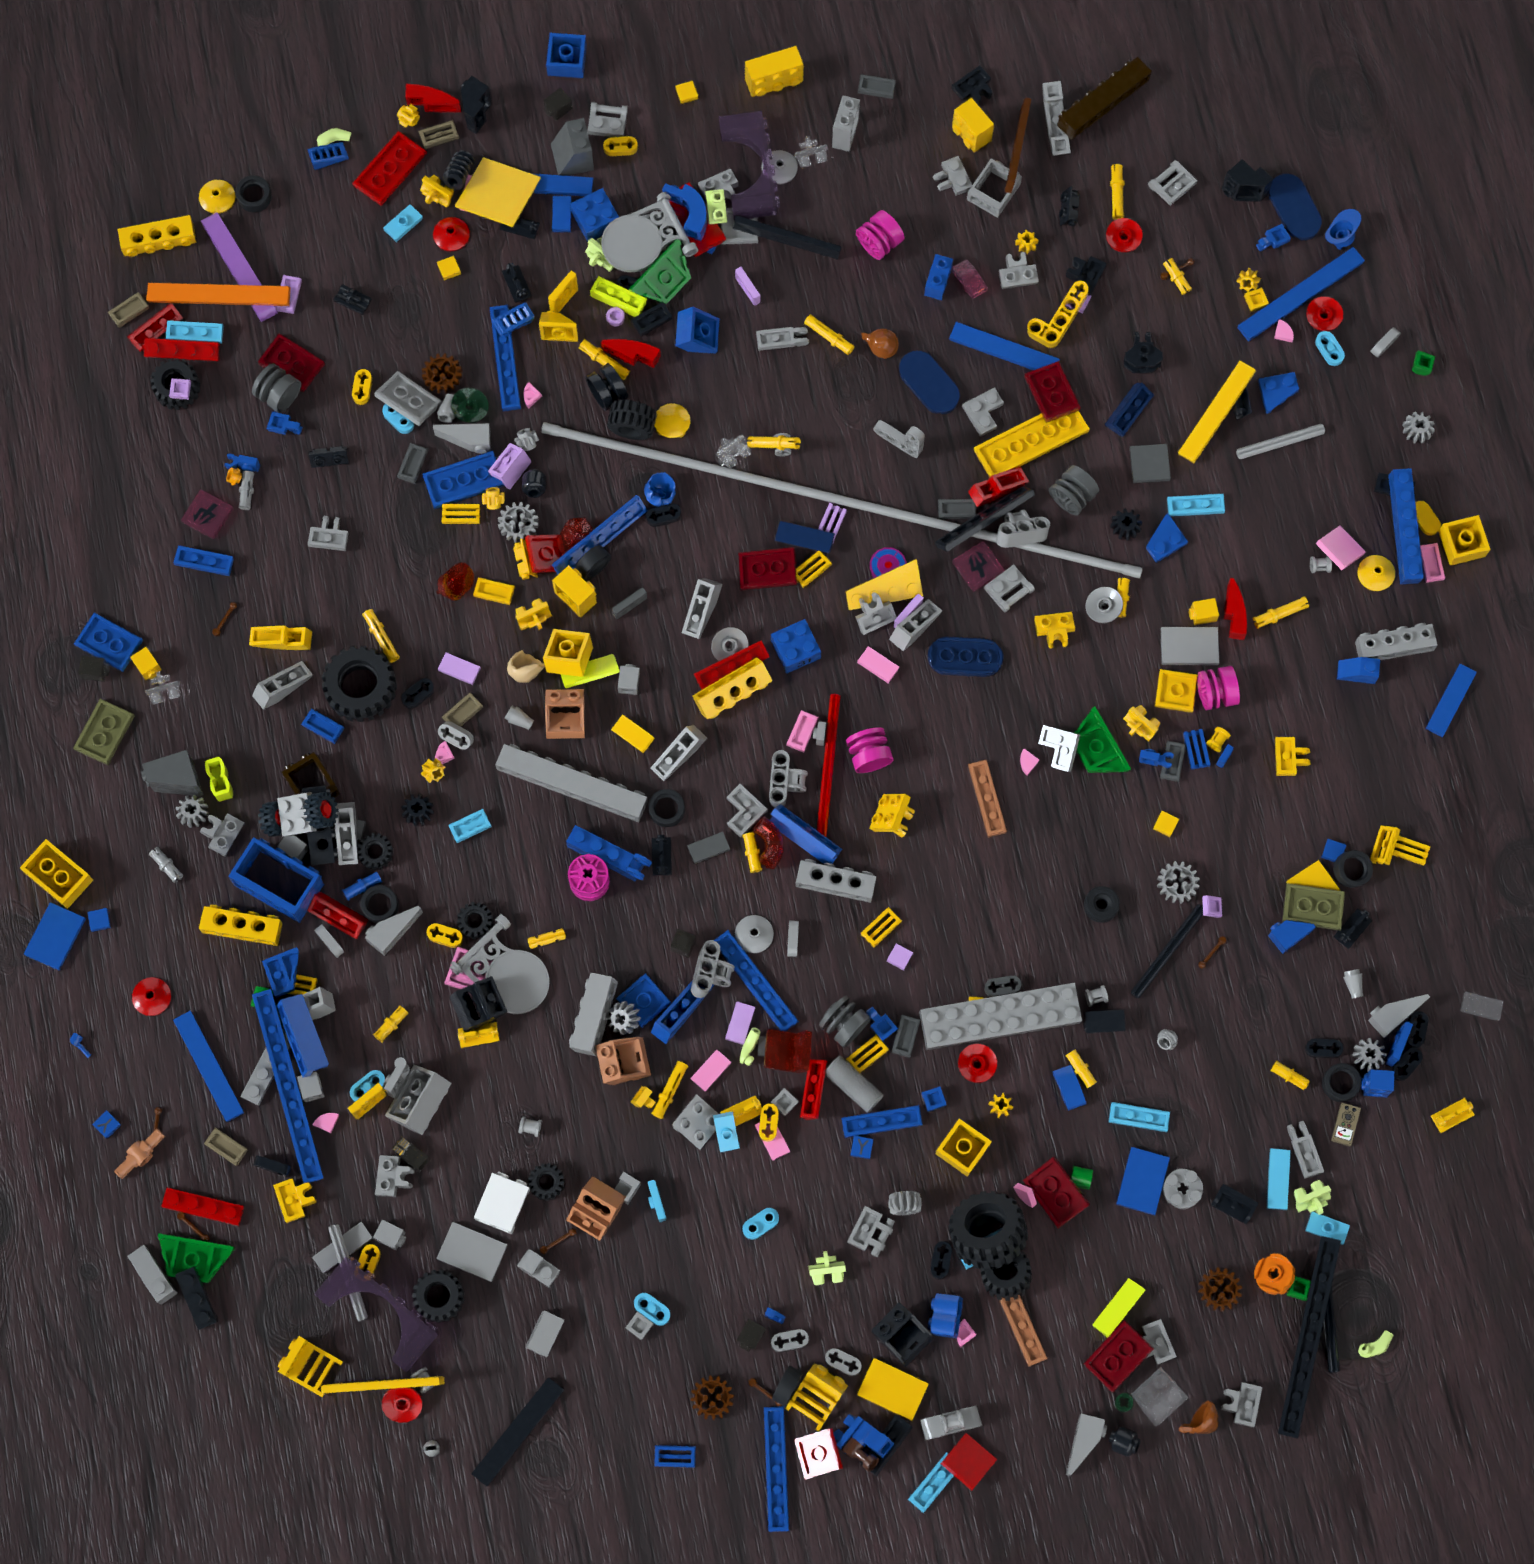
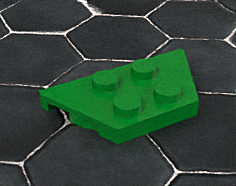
[628,239,691,304]
[1074,706,1131,773]
[158,1233,235,1284]

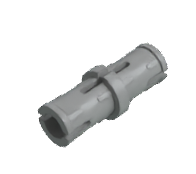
[239,471,254,510]
[149,847,183,883]

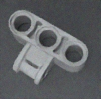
[996,509,1050,548]
[769,750,808,808]
[691,940,735,998]
[920,1406,982,1440]

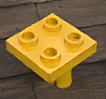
[869,794,915,837]

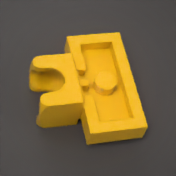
[1034,612,1075,649]
[273,1178,317,1223]

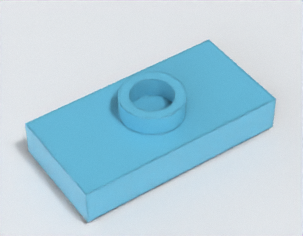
[383,205,423,242]
[448,809,492,843]
[713,1112,739,1152]
[648,1180,666,1222]
[1305,1212,1350,1245]

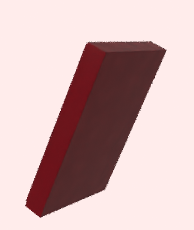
[258,333,325,393]
[1024,361,1081,423]
[738,547,797,590]
[1023,1156,1090,1229]
[1084,1320,1154,1393]

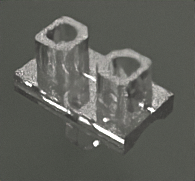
[794,136,828,168]
[716,434,751,469]
[145,671,181,705]

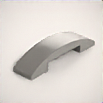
[1042,81,1071,156]

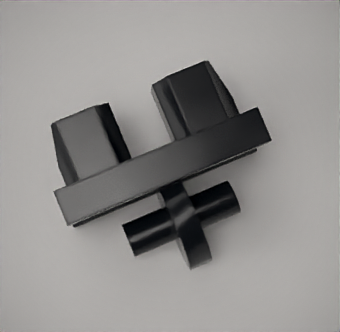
[333,284,372,315]

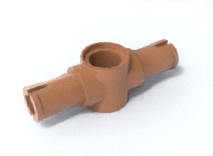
[114,1129,166,1179]

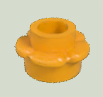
[226,468,242,486]

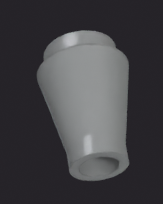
[437,394,456,423]
[504,706,534,730]
[1343,969,1363,998]

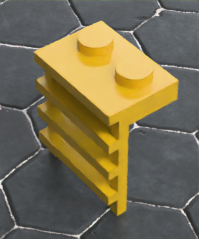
[278,1336,343,1398]
[785,1363,848,1431]

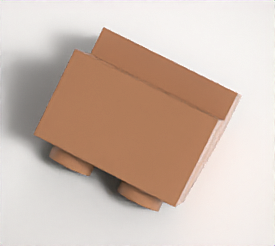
[545,689,585,739]
[595,1037,651,1085]
[566,1176,626,1241]

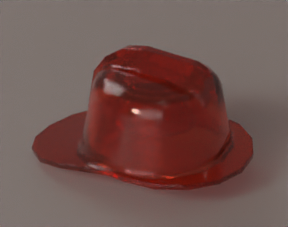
[557,517,593,555]
[436,563,474,601]

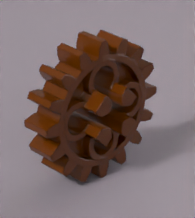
[422,353,462,394]
[1198,1267,1242,1312]
[690,1376,734,1421]

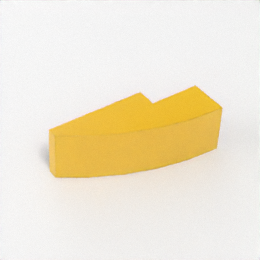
[249,626,312,650]

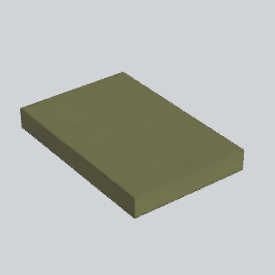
[73,699,135,765]
[1282,883,1345,930]

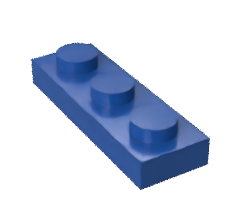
[173,545,234,576]

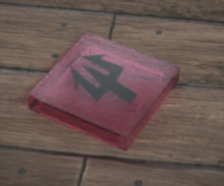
[181,489,233,539]
[952,541,1005,592]

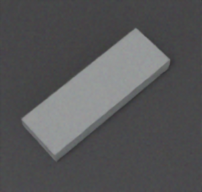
[312,1222,373,1274]

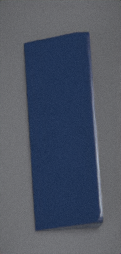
[1104,383,1154,437]
[775,521,835,553]

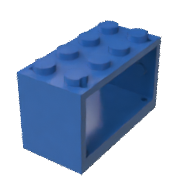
[228,837,324,923]

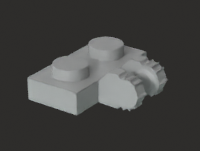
[933,156,972,196]
[308,516,349,551]

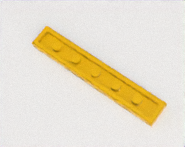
[1178,361,1256,463]
[321,1376,444,1393]

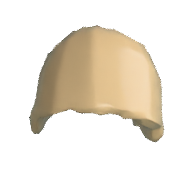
[507,650,545,683]

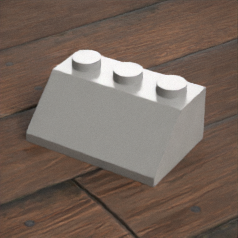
[385,1065,451,1135]

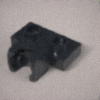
[951,65,992,106]
[1066,256,1107,296]

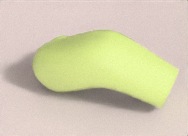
[317,128,351,146]
[740,1027,761,1066]
[1358,1330,1393,1358]

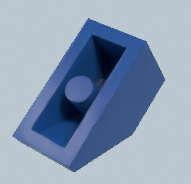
[1337,657,1380,684]
[1268,920,1315,954]

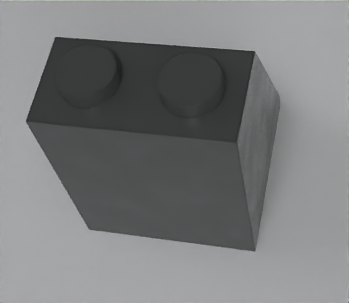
[551,118,594,176]
[141,750,204,796]

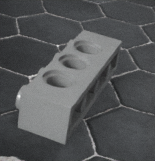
[796,859,876,903]

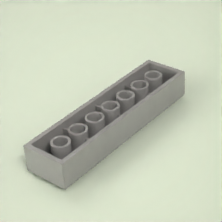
[919,983,1082,1050]

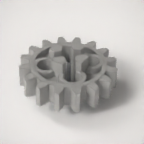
[498,502,539,543]
[1157,861,1200,904]

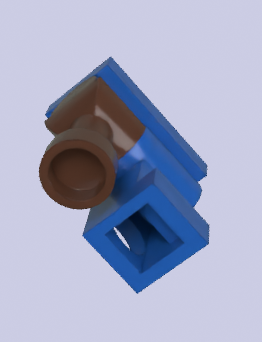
[834,1414,894,1472]

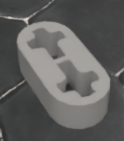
[1371,327,1401,358]
[438,721,474,750]
[787,920,799,957]
[314,924,344,958]
[771,1329,809,1352]
[825,1348,862,1376]

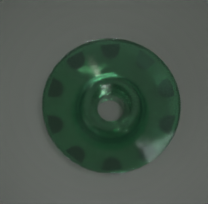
[451,388,488,423]

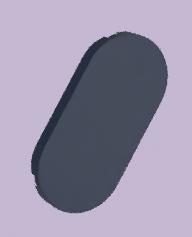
[1268,174,1322,240]
[899,351,960,414]
[927,637,1004,677]

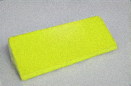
[590,276,648,317]
[560,654,620,689]
[1092,1278,1145,1338]

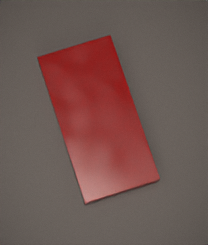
[352,131,427,206]
[669,182,726,257]

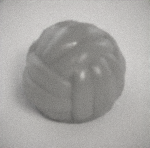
[1157,1029,1178,1050]

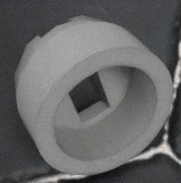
[423,1440,440,1457]

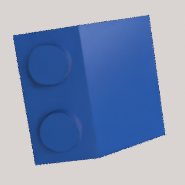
[676,307,720,353]

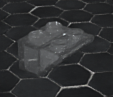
[1131,1367,1189,1426]

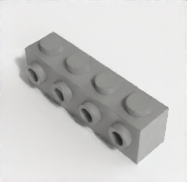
[1355,623,1437,660]
[569,973,618,1056]

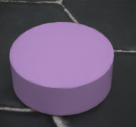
[606,307,625,327]

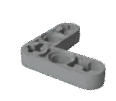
[873,420,925,458]

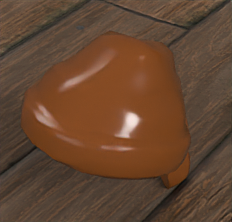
[861,329,899,359]
[1179,1401,1218,1434]

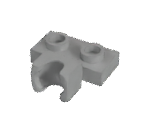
[698,169,739,203]
[999,252,1039,289]
[855,592,897,635]
[200,813,244,857]
[375,1155,415,1197]
[1142,1319,1176,1365]
[1221,1382,1262,1428]

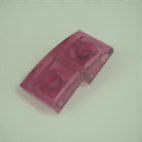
[952,259,988,299]

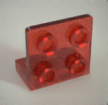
[764,1029,812,1074]

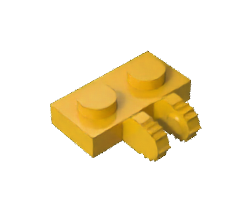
[1275,737,1311,776]

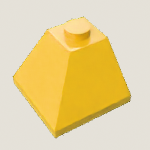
[539,311,578,342]

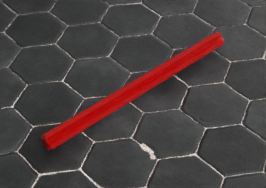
[817,694,840,837]

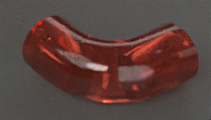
[753,816,784,869]

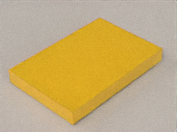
[857,1358,928,1421]

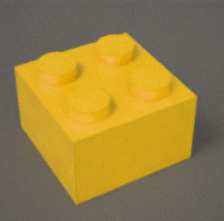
[952,98,994,153]
[1438,515,1490,566]
[552,565,597,618]
[543,629,593,677]
[935,1118,992,1177]

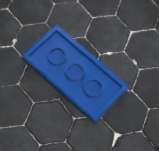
[422,451,505,509]

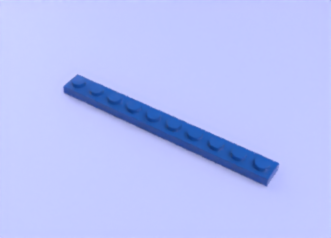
[252,989,323,1183]

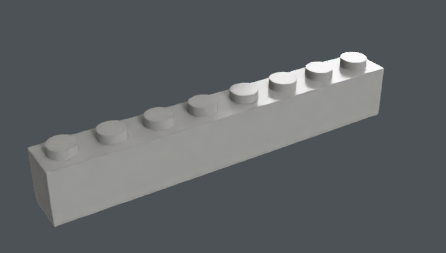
[495,744,648,822]

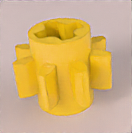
[397,104,420,128]
[1015,230,1038,254]
[1236,268,1261,292]
[482,487,505,510]
[421,758,446,783]
[988,1093,1013,1118]

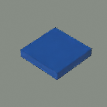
[616,973,671,1028]
[1385,1022,1413,1067]

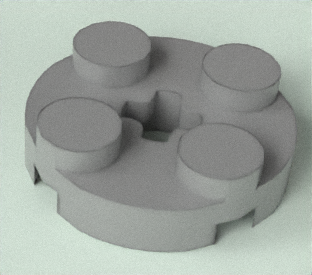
[1163,1169,1203,1209]

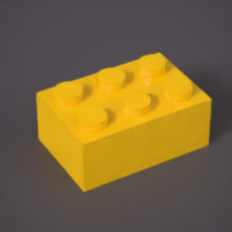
[745,46,803,97]
[20,839,93,909]

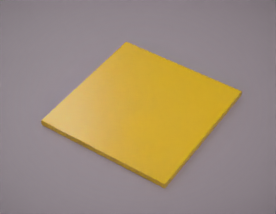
[455,157,541,227]

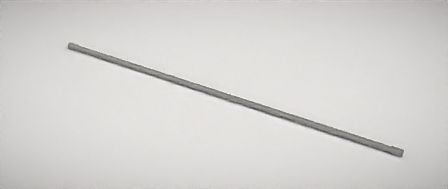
[541,422,1142,579]

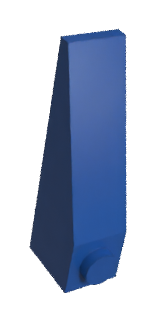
[651,980,714,1044]

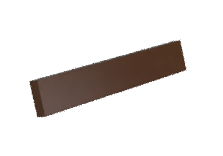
[1005,97,1031,193]

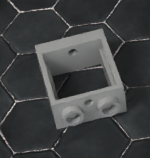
[832,95,860,152]
[967,159,1022,218]

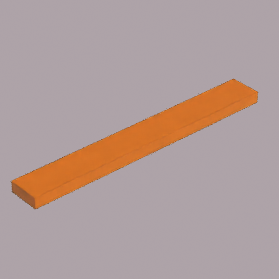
[146,283,291,306]

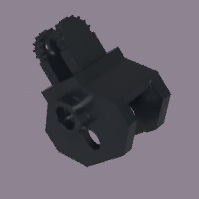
[1124,332,1163,373]

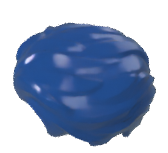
[644,472,676,507]

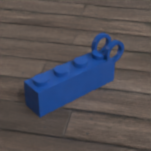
[566,825,652,882]

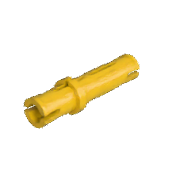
[1110,164,1125,220]
[804,314,854,355]
[579,339,630,380]
[747,435,801,450]
[1253,597,1309,629]
[362,609,400,663]
[651,1061,689,1119]

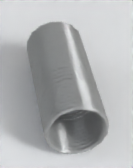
[825,1056,883,1113]

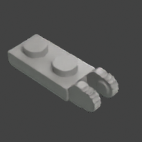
[756,327,809,351]
[1287,1121,1324,1179]

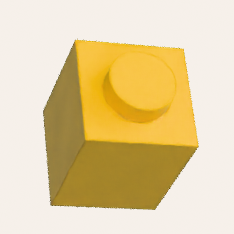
[1189,598,1219,625]
[130,647,162,680]

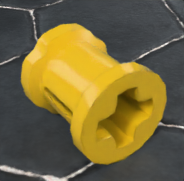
[1206,727,1231,752]

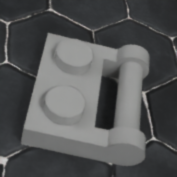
[588,102,628,137]
[1148,160,1197,206]
[984,564,1035,612]
[383,1057,410,1098]

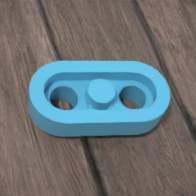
[1315,331,1345,366]
[382,404,414,434]
[350,1070,386,1102]
[743,1208,779,1240]
[634,1293,670,1326]

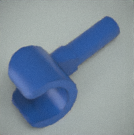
[70,1033,91,1058]

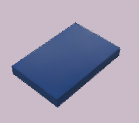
[74,612,143,672]
[24,902,86,971]
[1116,1147,1170,1216]

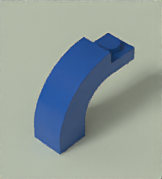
[662,183,707,241]

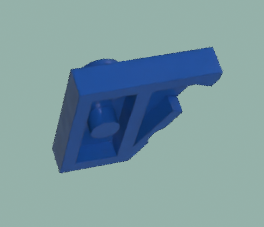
[1258,372,1299,414]
[1146,513,1188,563]
[262,947,299,998]

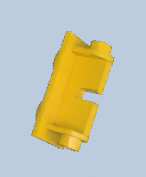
[513,539,538,580]
[458,1022,499,1048]
[720,1095,762,1126]
[1431,1098,1475,1133]

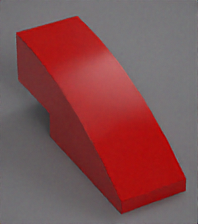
[405,84,461,112]
[601,339,661,368]
[968,466,1029,507]
[1223,578,1247,640]

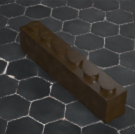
[1057,56,1152,140]

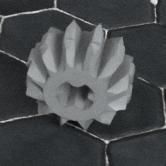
[1402,411,1435,444]
[176,795,209,828]
[607,1001,641,1035]
[1352,1038,1387,1071]
[888,1190,922,1216]

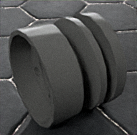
[252,363,301,413]
[1049,465,1099,516]
[819,995,871,1048]

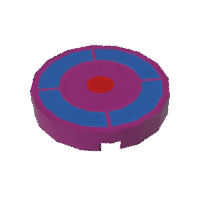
[870,547,907,578]

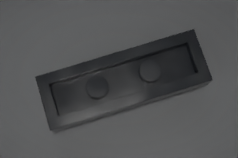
[175,1266,218,1330]
[859,1415,913,1477]

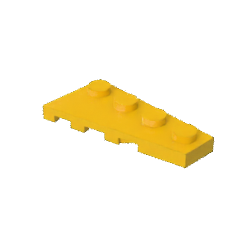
[845,559,923,610]

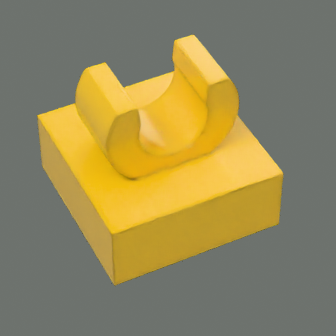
[630,1086,656,1108]

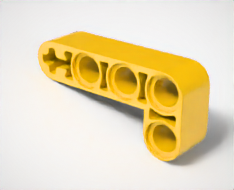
[1027,281,1088,348]

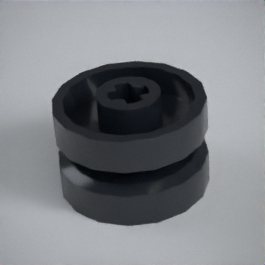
[585,363,628,411]

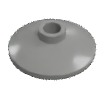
[761,150,798,184]
[1085,587,1123,623]
[711,627,748,661]
[735,915,774,953]

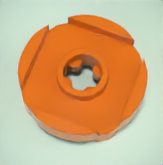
[1254,1254,1295,1295]

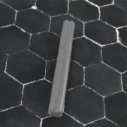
[1236,424,1325,459]
[328,1224,368,1321]

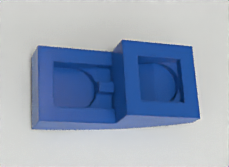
[1053,1065,1086,1111]

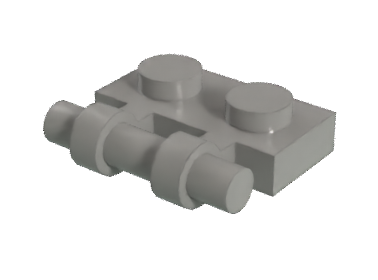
[847,1206,895,1257]

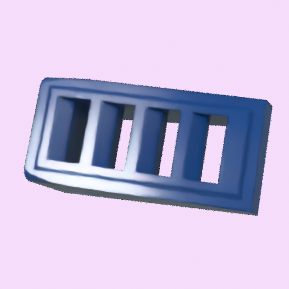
[307,142,349,170]
[492,302,534,336]

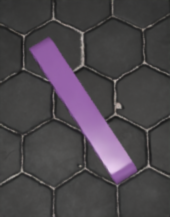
[201,212,278,322]

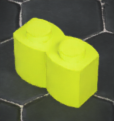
[205,757,233,802]

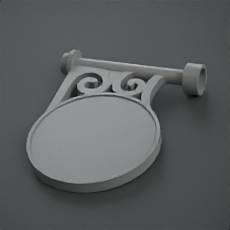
[601,192,698,272]
[450,914,550,1014]

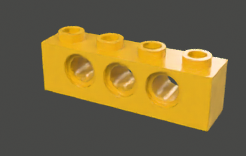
[118,215,197,257]
[692,658,772,719]
[199,905,283,946]

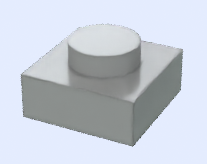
[813,722,826,746]
[771,1088,799,1116]
[626,1312,653,1340]

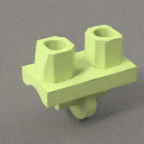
[705,189,727,225]
[585,238,614,272]
[1294,1180,1331,1215]
[808,1251,846,1285]

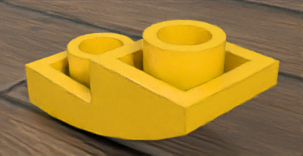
[611,714,655,753]

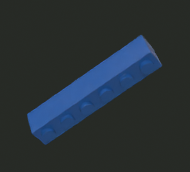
[1388,468,1424,585]

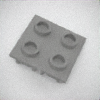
[672,1094,718,1150]

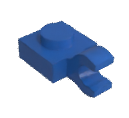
[1256,224,1291,251]
[267,411,302,435]
[225,454,260,472]
[1139,749,1174,768]
[866,1007,898,1042]

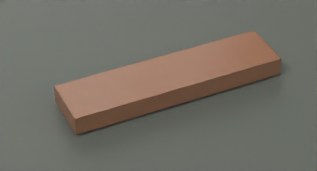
[968,760,1007,838]
[999,1295,1047,1367]

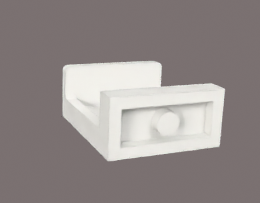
[474,1172,530,1234]

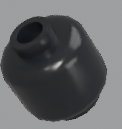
[522,469,546,498]
[1109,1427,1141,1457]

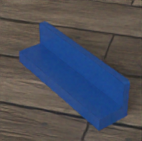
[769,805,842,864]
[276,994,329,1078]

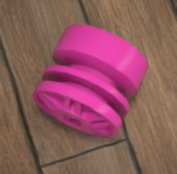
[856,210,904,260]
[1198,666,1240,710]
[846,727,894,773]
[568,854,610,901]

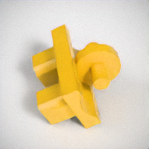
[420,175,454,208]
[515,598,552,631]
[1124,705,1160,742]

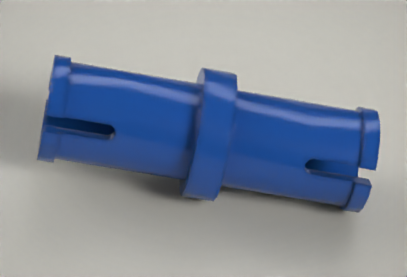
[342,872,382,900]

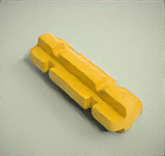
[528,928,566,949]

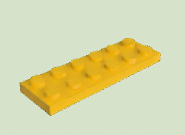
[974,411,1090,477]

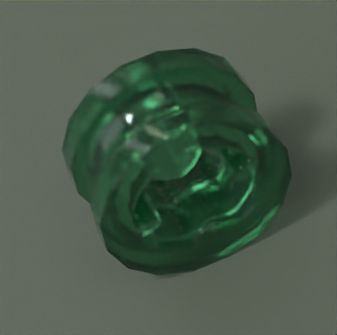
[1114,1393,1134,1412]

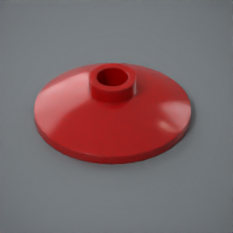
[433,217,470,251]
[1106,218,1143,252]
[1306,296,1343,331]
[132,977,171,1016]
[958,1044,997,1083]
[382,1387,422,1423]

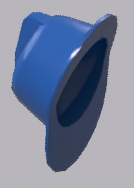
[1325,209,1361,250]

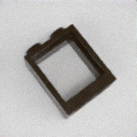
[281,752,340,798]

